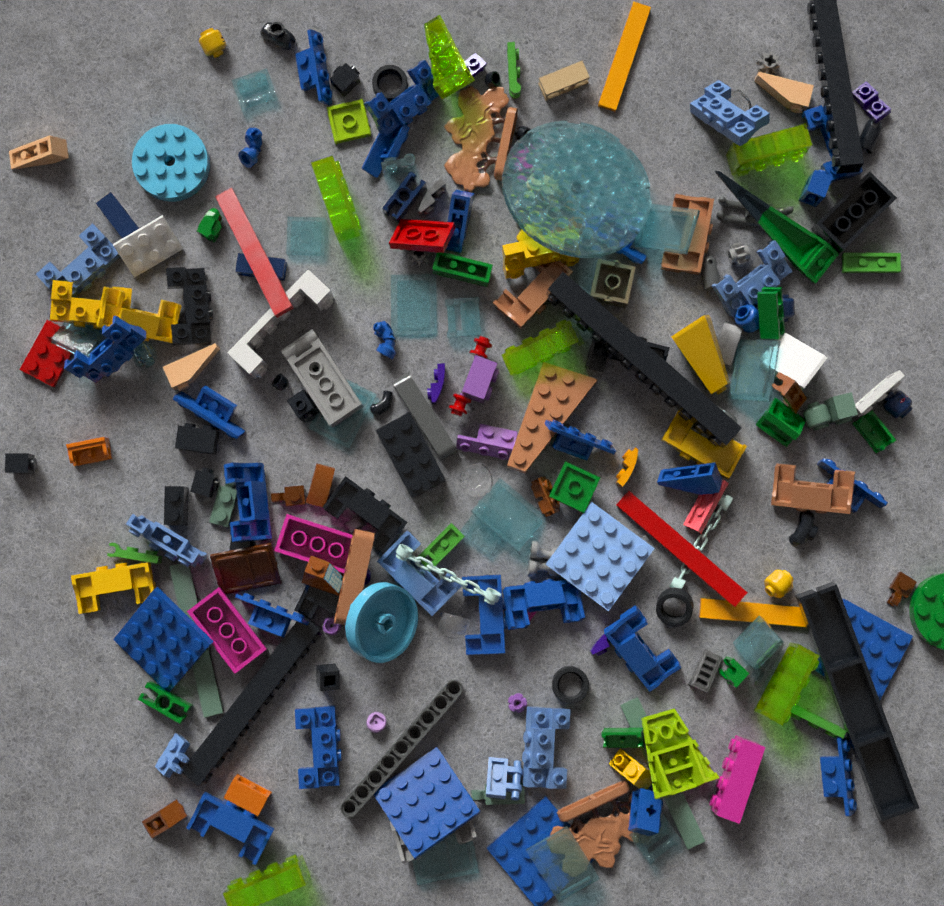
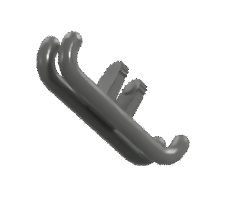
[716,196,794,228]

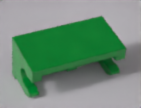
[852,410,896,453]
[718,656,750,688]
[601,727,644,748]

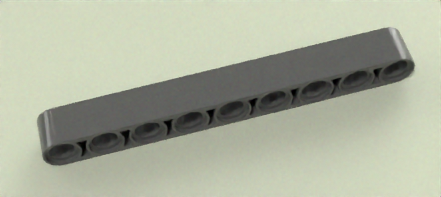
[341,679,463,817]

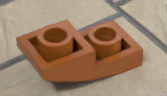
[306,463,335,507]

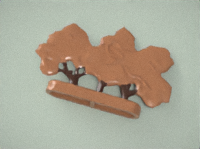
[444,86,518,193]
[546,780,649,877]

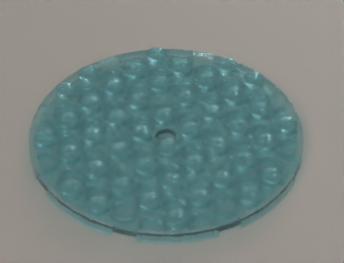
[502,121,651,258]

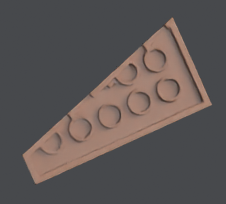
[507,362,598,473]

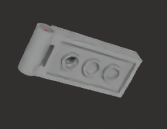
[281,329,364,428]

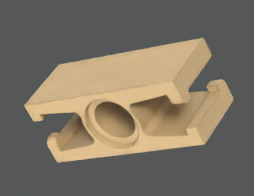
[538,61,590,101]

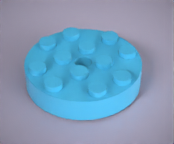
[132,124,210,202]
[345,582,418,663]

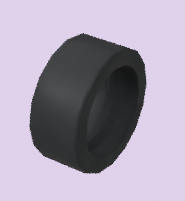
[372,65,408,102]
[656,587,694,627]
[552,666,589,704]

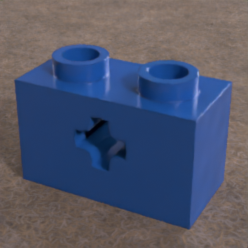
[798,170,833,207]
[628,788,663,836]

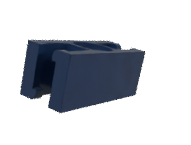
[382,172,426,223]
[96,192,140,239]
[235,253,287,281]

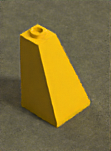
[671,315,730,395]

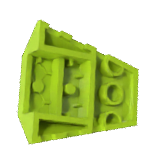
[641,708,720,800]

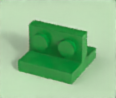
[755,397,806,447]
[549,461,600,513]

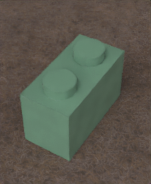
[823,392,858,425]

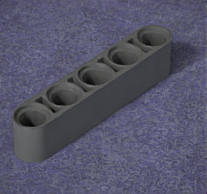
[392,373,458,461]

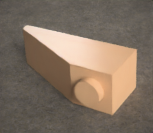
[754,72,814,113]
[9,135,69,169]
[163,343,220,391]

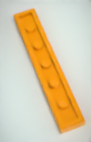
[598,1,651,112]
[699,598,807,627]

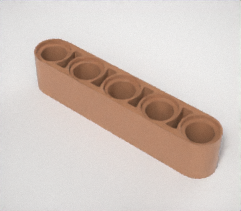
[334,529,374,626]

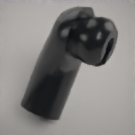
[370,391,393,415]

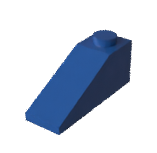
[446,190,474,253]
[657,462,722,495]

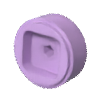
[366,712,386,733]

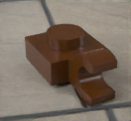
[271,485,305,506]
[886,571,917,607]

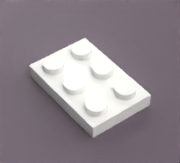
[113,215,183,278]
[855,370,905,417]

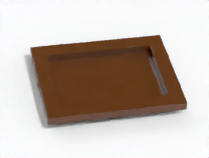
[210,543,282,594]

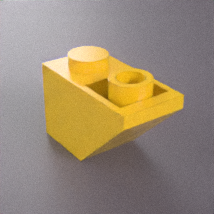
[609,748,652,790]

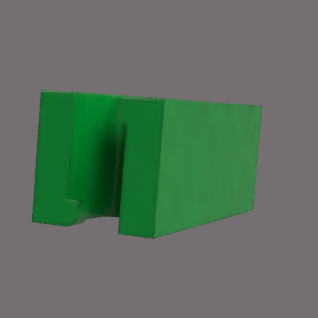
[757,287,785,339]
[138,681,193,724]

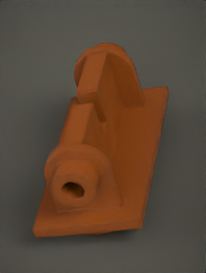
[530,476,560,517]

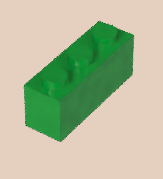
[432,252,493,287]

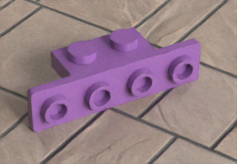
[456,424,518,460]

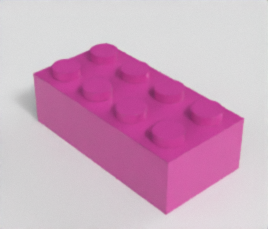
[274,514,353,573]
[187,587,267,673]
[709,735,766,824]

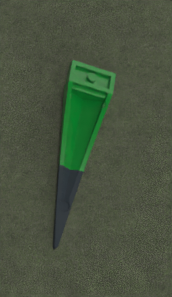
[715,171,839,284]

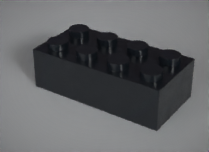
[811,171,897,254]
[375,412,446,499]

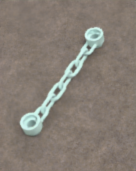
[669,494,733,589]
[396,544,501,605]

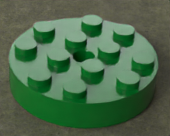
[909,573,944,650]

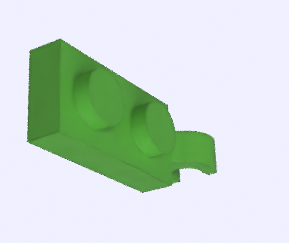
[107,543,162,564]

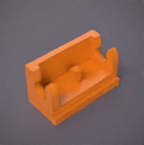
[66,437,112,466]
[224,774,272,816]

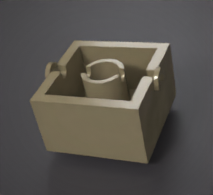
[590,259,636,308]

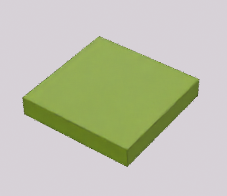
[326,99,371,144]

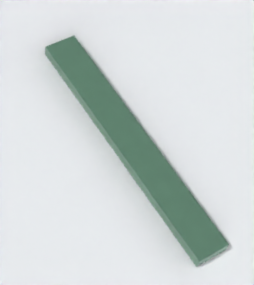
[169,563,224,718]
[620,697,705,849]

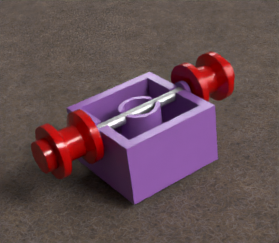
[449,336,499,417]

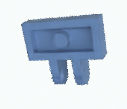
[155,733,190,778]

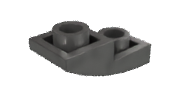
[418,178,446,217]
[718,322,743,366]

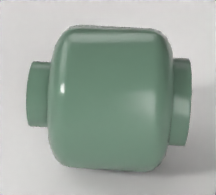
[803,401,832,431]

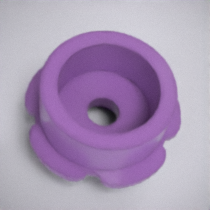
[322,616,342,635]
[508,693,527,713]

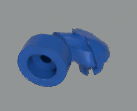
[238,128,262,168]
[373,321,396,360]

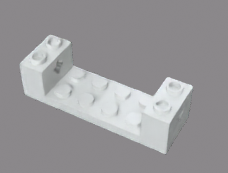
[227,270,334,379]

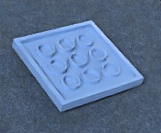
[545,502,655,611]

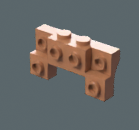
[660,194,714,275]
[493,261,573,329]
[771,463,856,514]

